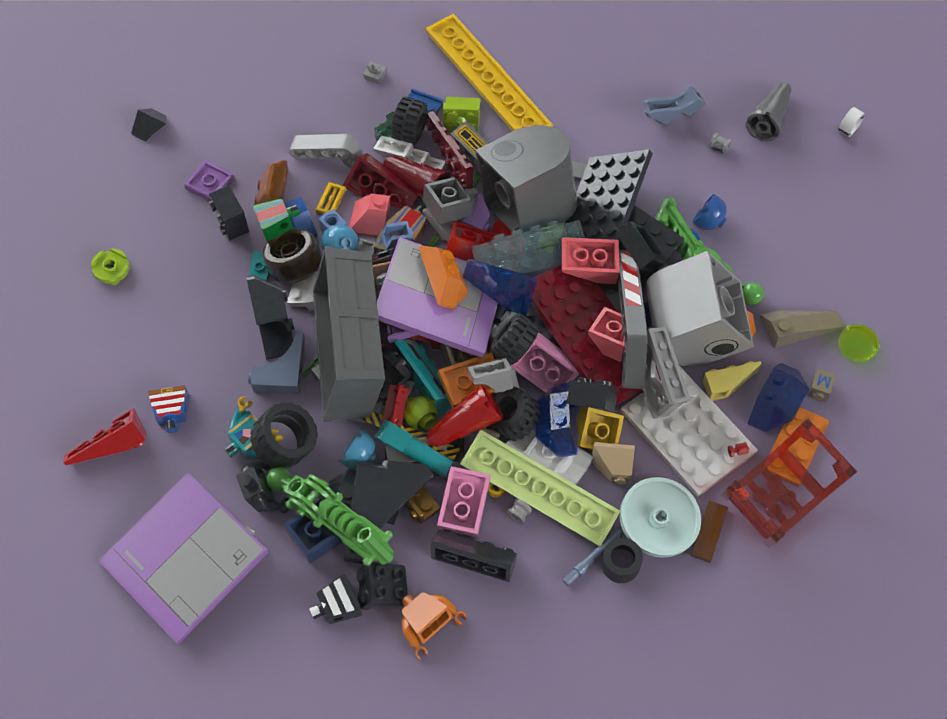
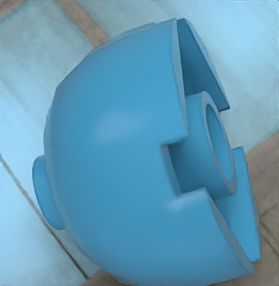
[321,224,359,251]
[339,429,376,469]

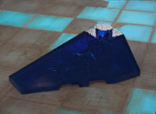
[463,259,538,316]

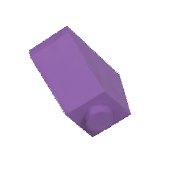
[462,194,492,231]

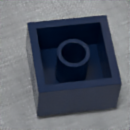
[284,501,343,564]

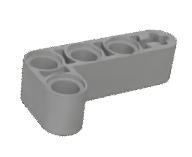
[289,134,363,169]

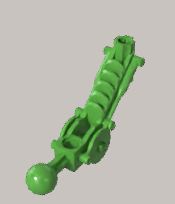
[655,198,764,305]
[266,467,394,566]

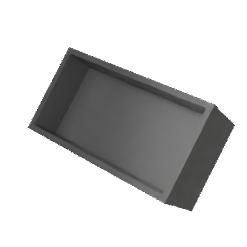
[313,246,385,422]

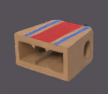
[385,205,427,243]

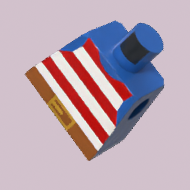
[148,385,189,433]

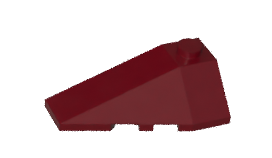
[342,153,419,209]

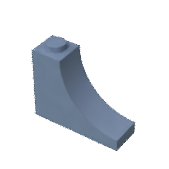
[248,332,305,393]

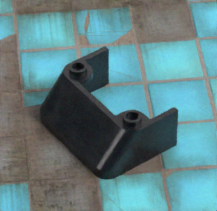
[246,275,294,360]

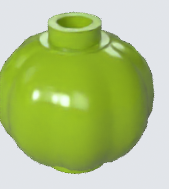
[403,396,438,431]

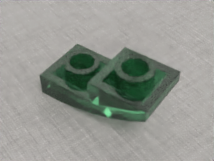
[374,111,395,142]

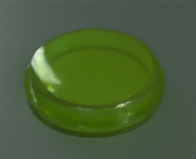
[838,324,879,362]

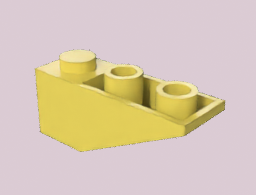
[702,361,761,401]

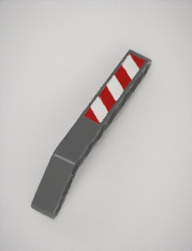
[618,250,647,389]

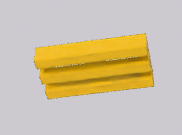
[315,182,346,215]

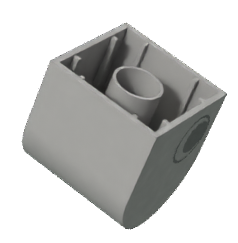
[645,251,754,367]

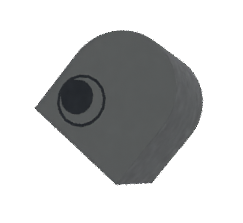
[475,125,577,244]

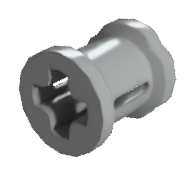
[709,132,732,154]

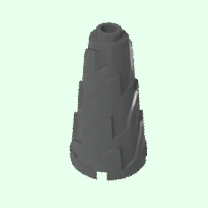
[746,82,792,142]

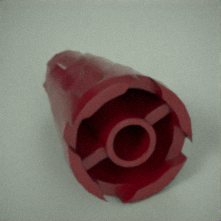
[383,155,451,200]

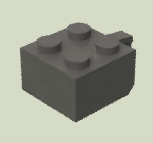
[423,177,479,224]

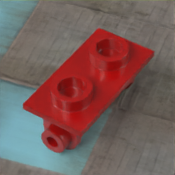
[382,385,409,427]

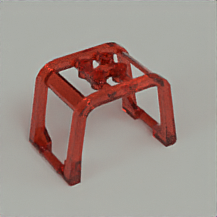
[722,419,858,548]

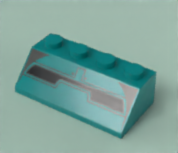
[394,340,454,417]

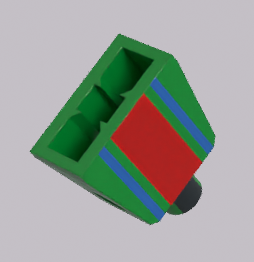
[253,199,300,242]

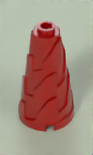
[426,384,503,447]

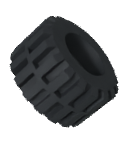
[391,96,428,145]
[490,313,539,366]
[489,386,540,441]

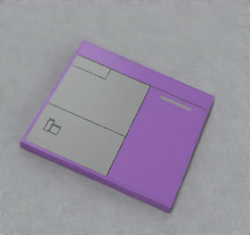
[376,237,505,358]
[99,473,269,644]

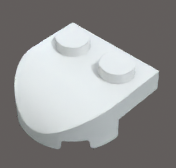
[287,272,318,310]

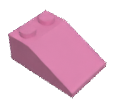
[437,466,491,539]

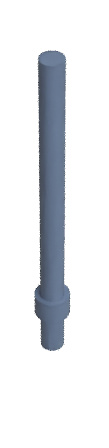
[562,526,624,586]

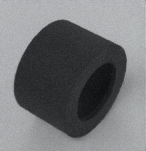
[601,538,643,583]

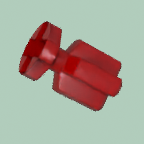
[727,442,749,457]

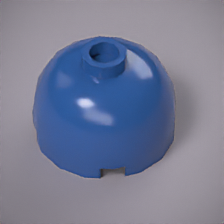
[692,194,727,230]

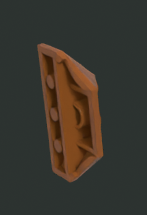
[254,160,289,205]

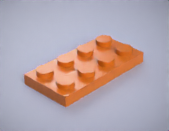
[762,404,830,487]

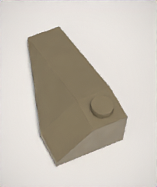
[760,310,844,348]

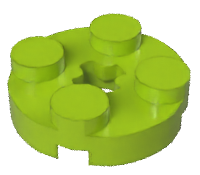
[91,249,130,285]

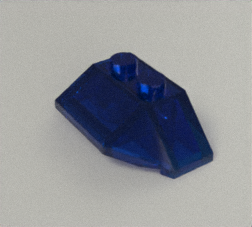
[748,363,809,432]
[535,382,578,458]

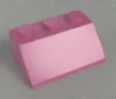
[510,332,579,395]

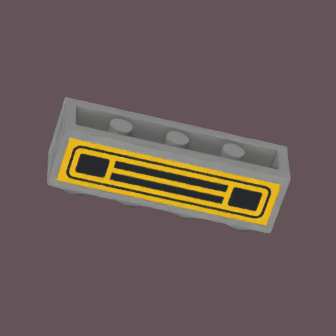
[450,121,489,173]

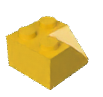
[572,407,624,450]

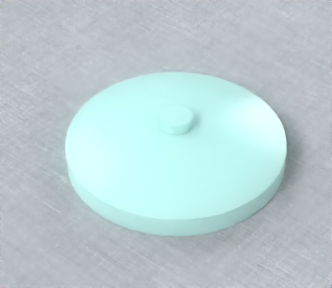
[620,477,701,558]

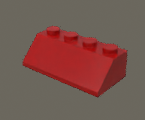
[446,221,523,277]

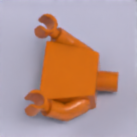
[401,592,467,660]

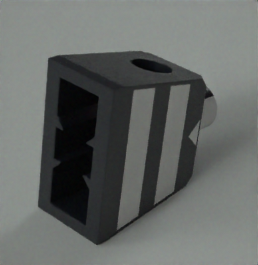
[309,574,362,624]

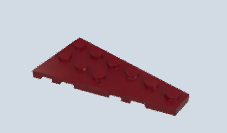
[425,111,473,189]

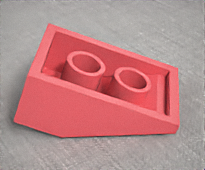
[562,237,620,284]

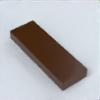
[691,500,728,563]

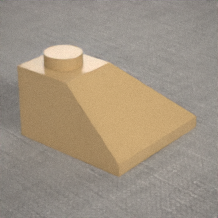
[592,442,635,485]

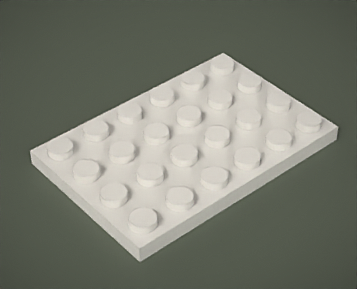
[620,366,758,498]

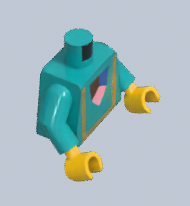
[224,397,283,459]

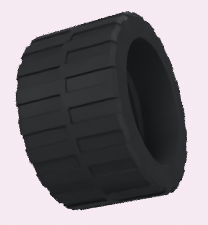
[250,402,318,469]

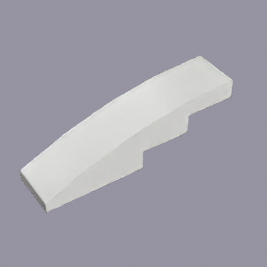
[373,136,446,171]

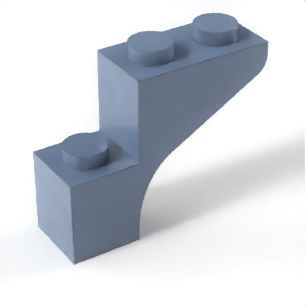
[642,86,707,125]

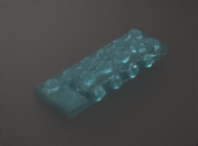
[472,220,585,284]

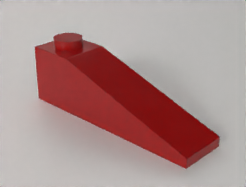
[63,408,146,465]

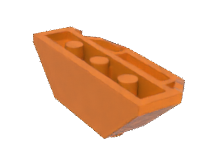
[419,246,469,310]

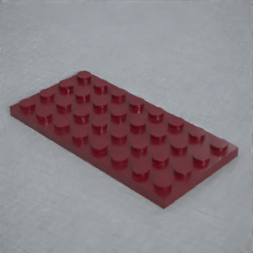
[519,265,661,411]

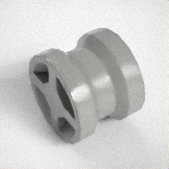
[507,499,532,524]

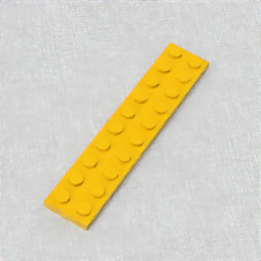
[426,13,553,131]

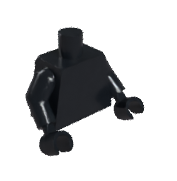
[236,461,291,513]

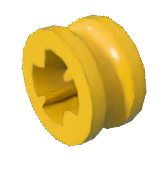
[488,482,505,498]

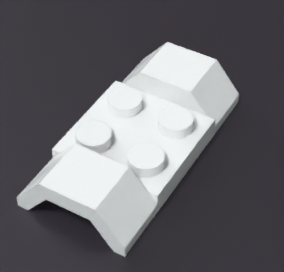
[506,423,593,485]

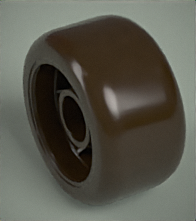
[263,228,322,284]

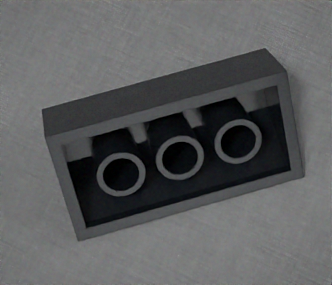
[430,530,517,582]

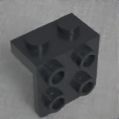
[379,345,413,401]
[356,562,408,610]

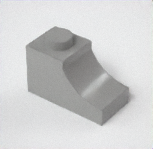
[468,358,513,393]

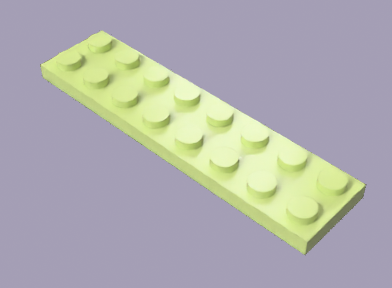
[460,429,620,546]

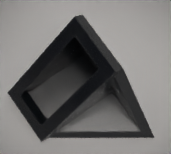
[131,108,167,142]

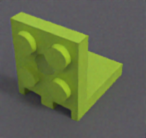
[443,97,481,134]

